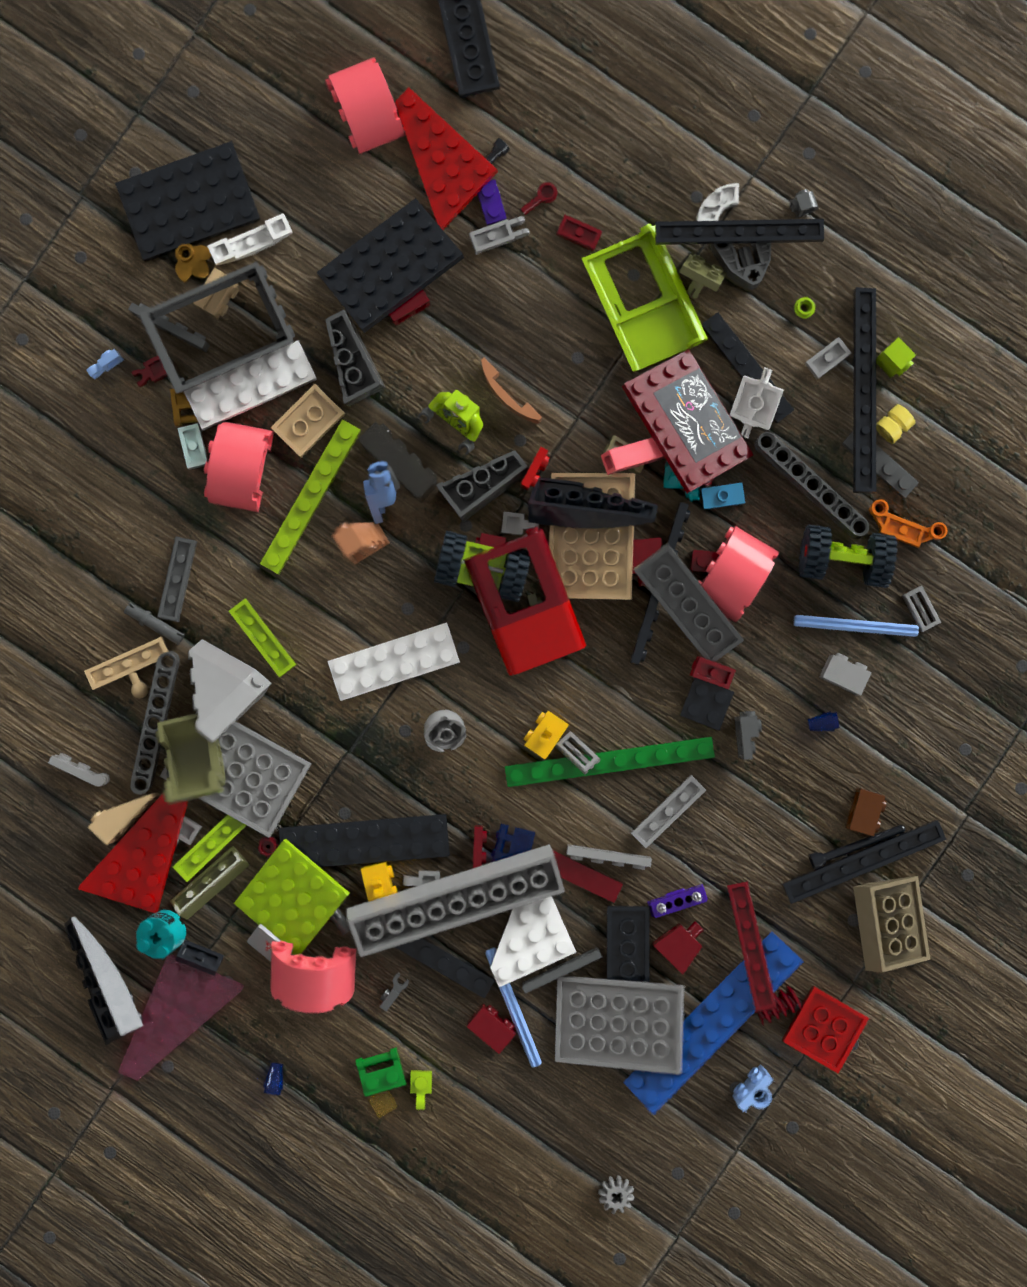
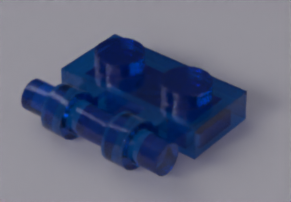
[491,823,535,863]

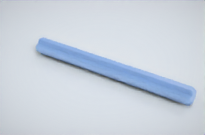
[794,615,919,637]
[485,947,542,1068]

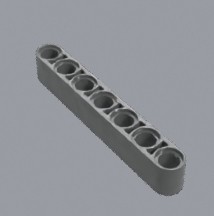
[755,432,869,538]
[130,651,180,795]

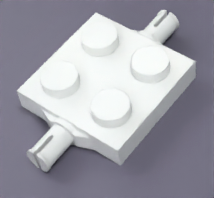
[729,368,784,438]

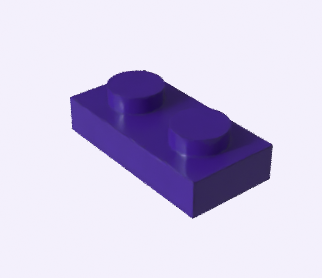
[478,179,507,226]

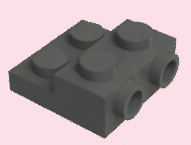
[734,711,762,760]

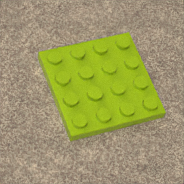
[234,839,350,956]

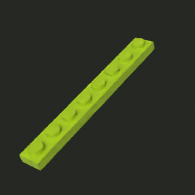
[260,419,361,574]

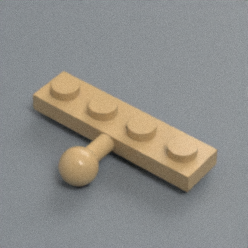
[84,637,170,698]

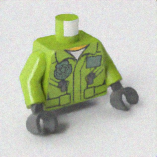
[418,390,483,455]

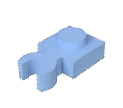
[86,349,124,379]

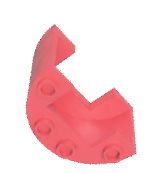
[325,57,405,154]
[204,422,274,512]
[698,526,779,623]
[270,941,356,1013]

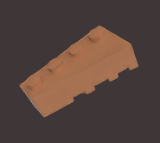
[333,522,390,564]

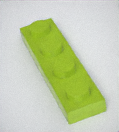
[229,598,297,677]
[173,814,247,882]

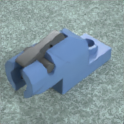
[363,461,400,524]

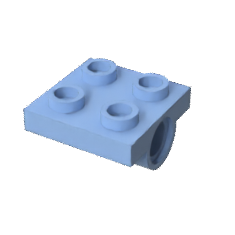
[732,1064,773,1112]

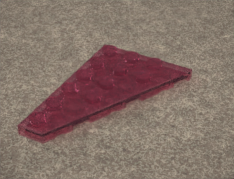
[118,954,245,1081]

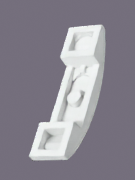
[207,213,292,266]

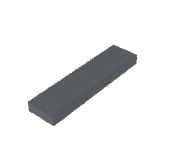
[157,536,197,622]
[522,947,602,994]

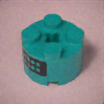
[136,910,186,959]

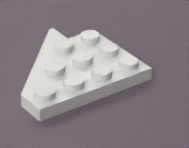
[490,896,576,987]

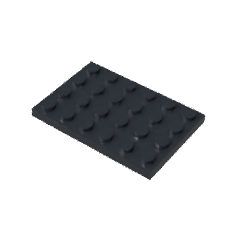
[115,141,261,262]
[317,198,464,333]

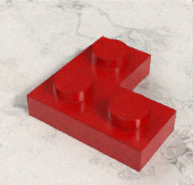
[521,447,550,490]

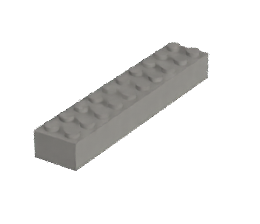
[347,844,565,957]

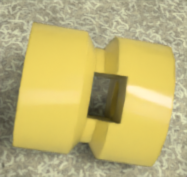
[876,404,915,444]

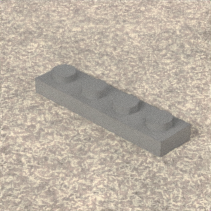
[631,775,706,848]
[566,844,652,870]

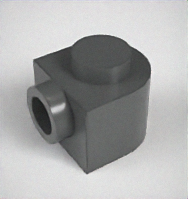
[789,189,819,218]

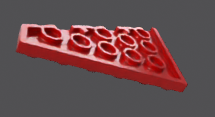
[395,87,498,230]
[78,794,189,913]

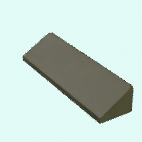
[170,846,249,920]

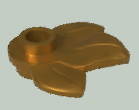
[175,244,211,282]

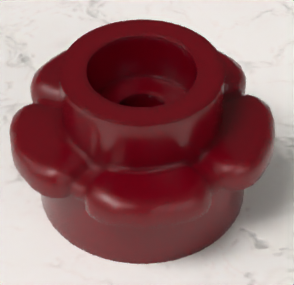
[258,837,279,857]

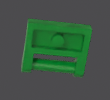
[356,1047,407,1097]

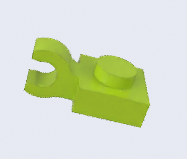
[410,1070,432,1110]

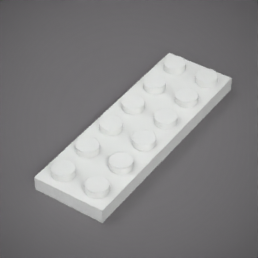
[184,340,317,430]
[328,623,460,701]

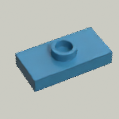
[700,483,745,510]

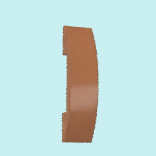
[481,357,542,424]

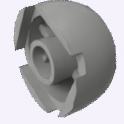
[424,710,466,752]

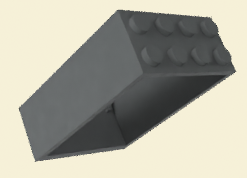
[138,262,295,394]

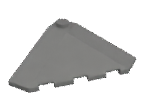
[188,639,271,744]

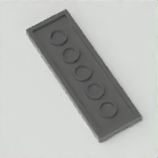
[634,543,744,662]

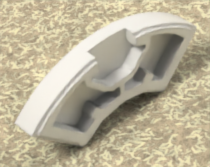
[696,183,739,221]

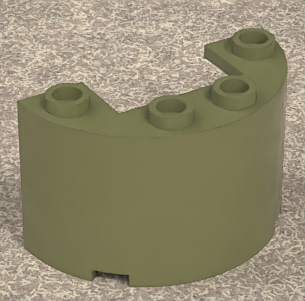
[155,713,225,804]

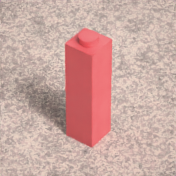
[601,438,665,475]

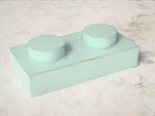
[178,423,208,470]

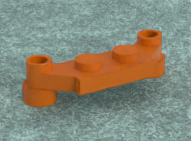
[869,499,947,548]

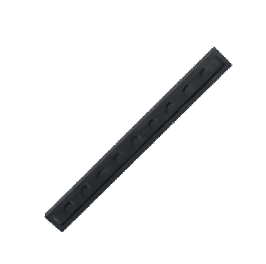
[853,287,876,494]

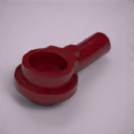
[520,182,558,215]

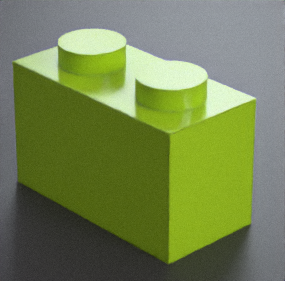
[876,337,916,378]

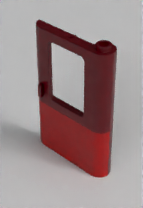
[463,526,586,675]

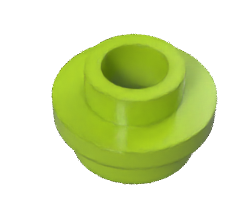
[794,297,815,319]

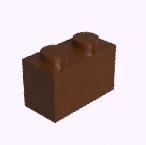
[845,788,887,836]

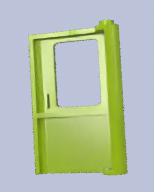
[582,224,708,372]

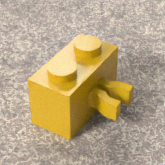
[524,711,569,759]
[361,861,398,902]

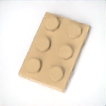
[271,384,345,458]

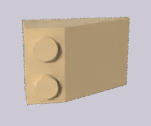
[88,793,160,845]

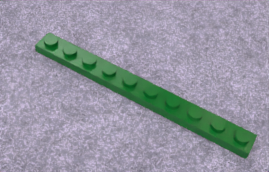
[505,737,715,787]

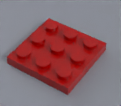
[782,986,869,1074]

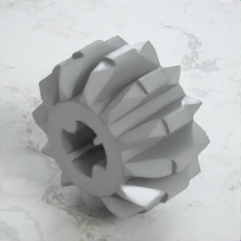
[598,1175,634,1214]

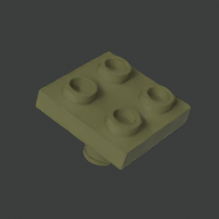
[679,254,727,298]

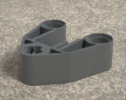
[710,243,771,290]

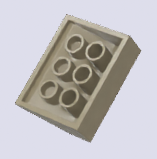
[853,876,930,973]

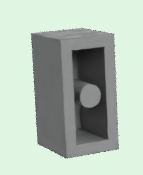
[819,653,872,695]

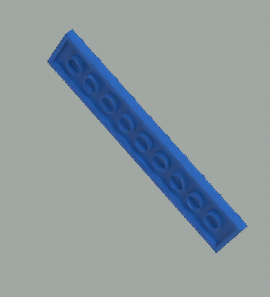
[623,932,803,1115]

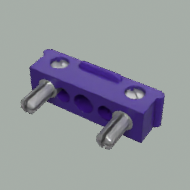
[647,884,708,918]

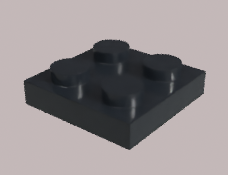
[680,677,734,731]

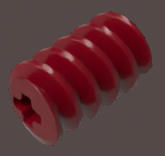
[757,986,802,1026]

